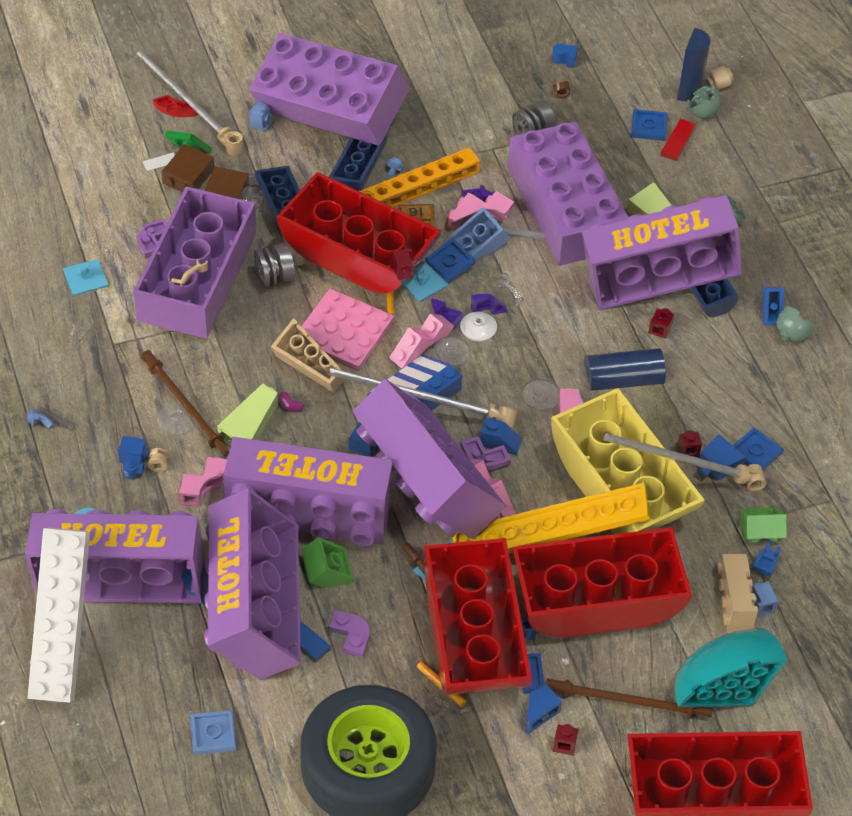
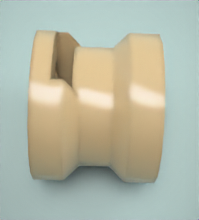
[148,448,169,472]

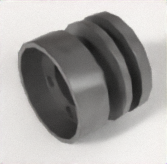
[512,100,557,135]
[254,243,295,287]

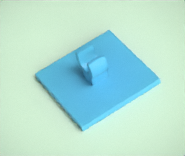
[62,259,109,296]
[402,262,449,302]

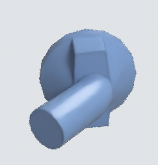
[387,157,404,179]
[27,408,54,428]

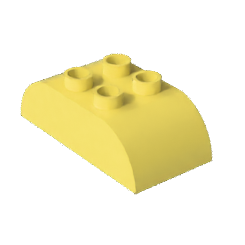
[551,388,705,534]

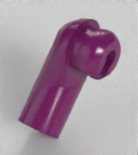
[278,392,303,411]

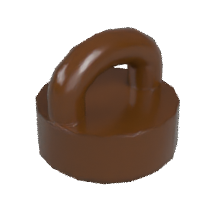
[552,81,570,98]

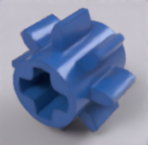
[521,617,540,642]

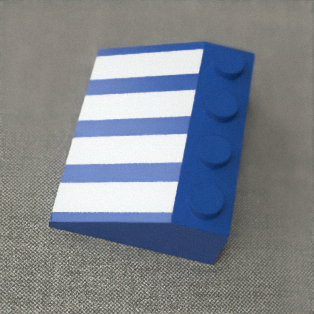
[367,354,463,411]

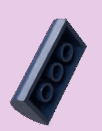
[677,28,711,102]
[329,136,387,191]
[255,166,300,231]
[690,279,738,317]
[584,348,666,391]

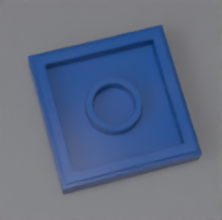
[631,109,667,141]
[425,238,476,284]
[733,427,784,470]

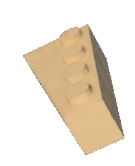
[271,318,345,393]
[717,554,758,633]

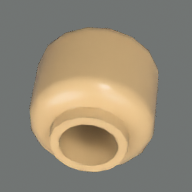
[707,66,734,91]

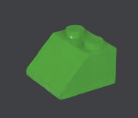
[738,507,786,542]
[301,537,355,588]

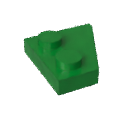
[164,130,212,154]

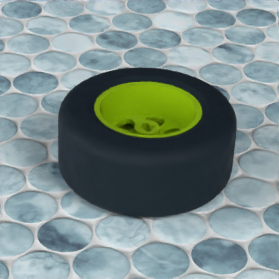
[300,685,437,816]

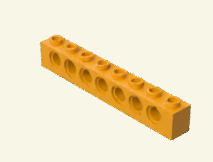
[359,147,480,208]

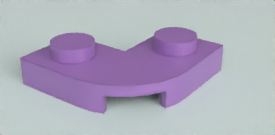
[136,218,167,259]
[460,436,511,471]
[329,610,370,658]

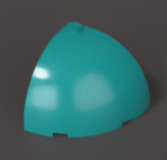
[675,628,788,707]

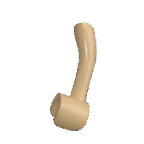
[171,259,208,286]

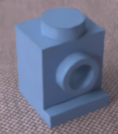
[249,101,273,132]
[752,582,778,617]

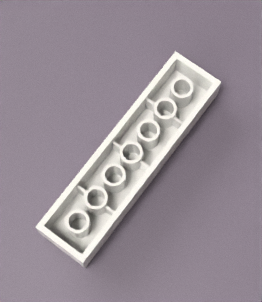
[27,527,90,703]

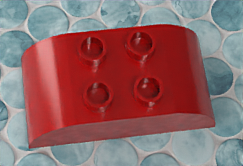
[277,172,441,293]
[512,527,692,638]
[424,538,532,695]
[627,731,813,816]

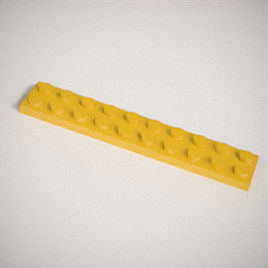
[452,483,650,553]

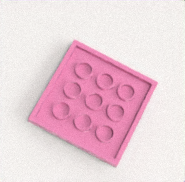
[301,288,394,371]

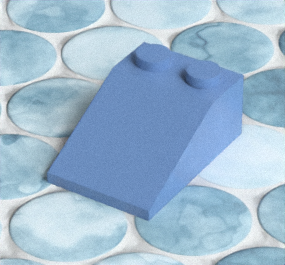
[443,207,511,261]

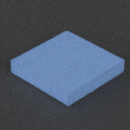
[190,710,236,755]

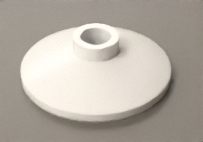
[460,312,497,342]

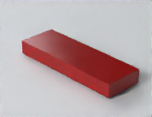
[661,118,696,161]

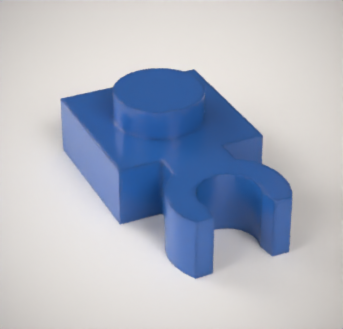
[752,542,781,578]

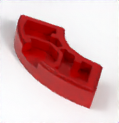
[153,94,198,118]

